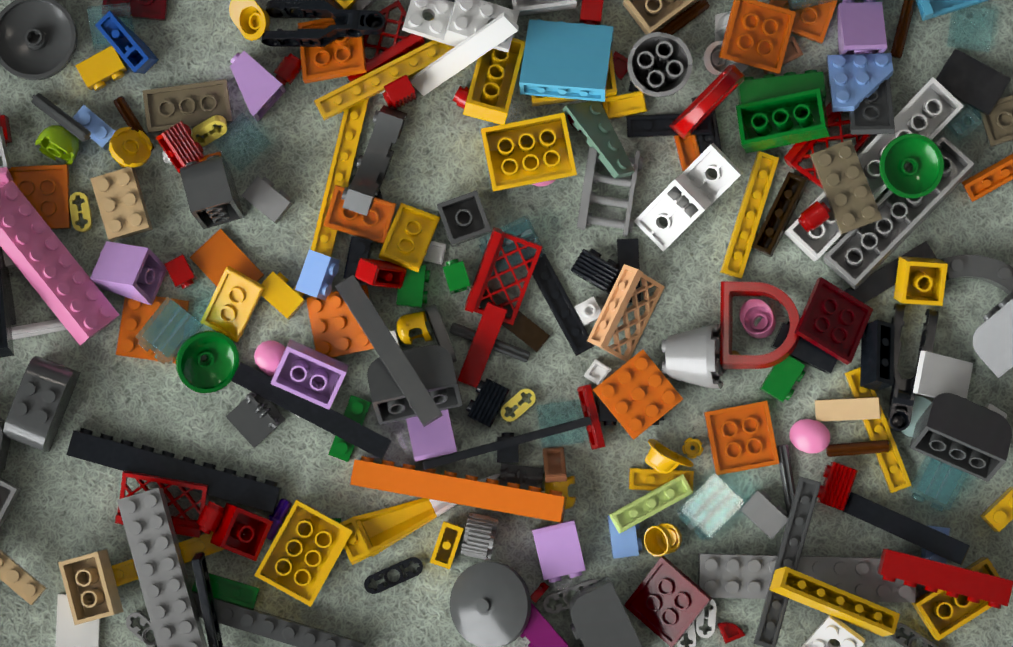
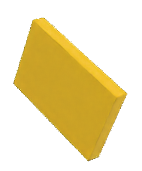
[378,203,440,273]
[200,266,265,343]

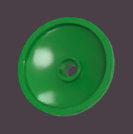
[879,134,944,199]
[176,331,239,393]

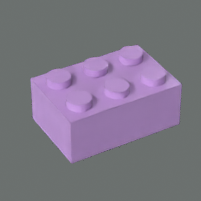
[270,339,349,410]

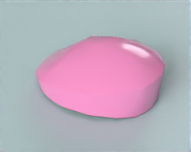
[739,299,776,339]
[254,341,286,377]
[789,419,830,454]

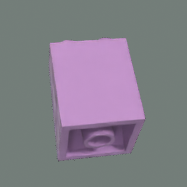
[837,0,887,55]
[230,51,286,122]
[90,241,167,305]
[406,409,458,462]
[532,520,586,583]

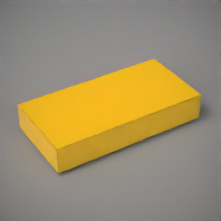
[602,91,648,120]

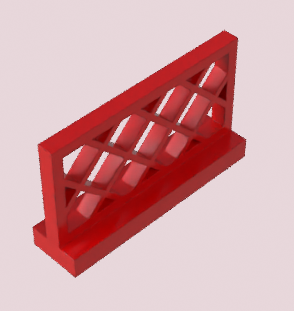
[347,0,425,82]
[784,101,872,189]
[465,227,543,325]
[115,470,208,538]

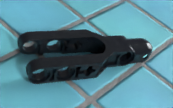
[261,0,387,47]
[888,303,938,431]

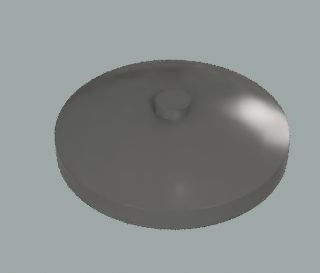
[0,0,78,80]
[450,561,531,647]

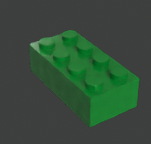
[736,88,830,153]

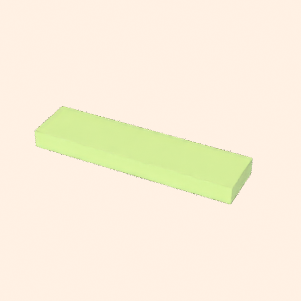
[609,474,693,534]

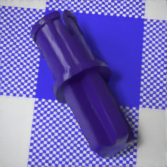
[266,498,292,541]

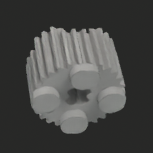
[461,513,499,560]

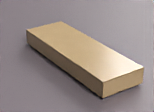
[815,397,881,421]

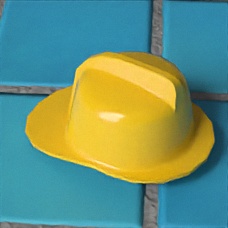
[229,0,270,41]
[645,439,694,473]

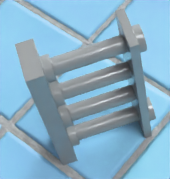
[576,146,643,237]

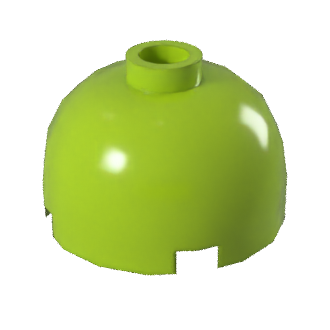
[35,125,79,165]

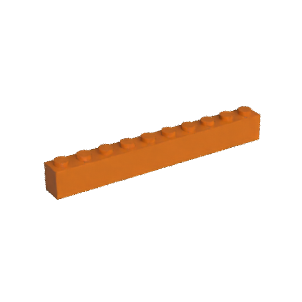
[350,456,567,523]

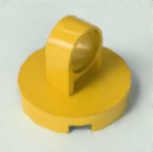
[109,127,152,168]

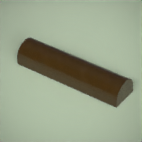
[752,172,809,257]

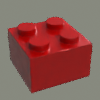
[210,503,273,561]

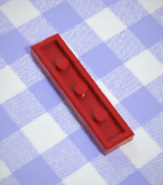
[457,301,508,388]

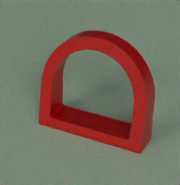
[669,64,745,141]
[720,281,800,370]

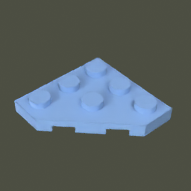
[827,53,893,112]

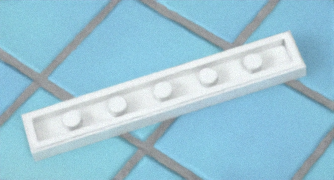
[410,12,519,96]

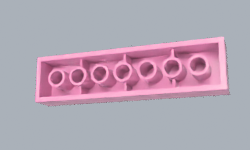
[0,181,119,346]

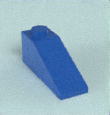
[95,11,159,74]

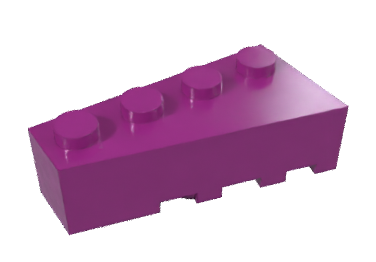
[520,602,569,647]

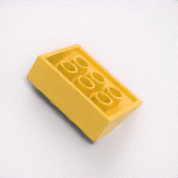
[481,112,577,192]
[254,499,353,607]

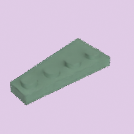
[562,101,635,179]

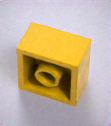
[894,256,948,306]

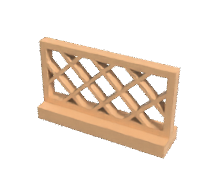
[587,264,665,362]

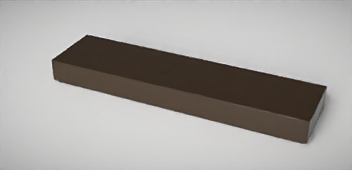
[479,287,550,352]

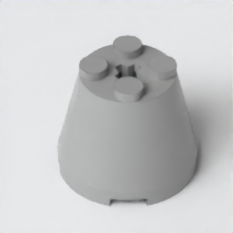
[627,32,692,97]
[662,324,725,389]

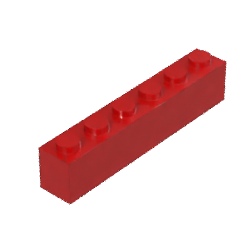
[877,548,1013,609]

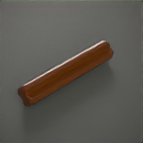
[657,0,710,35]
[891,0,916,58]
[114,96,154,151]
[826,440,890,457]

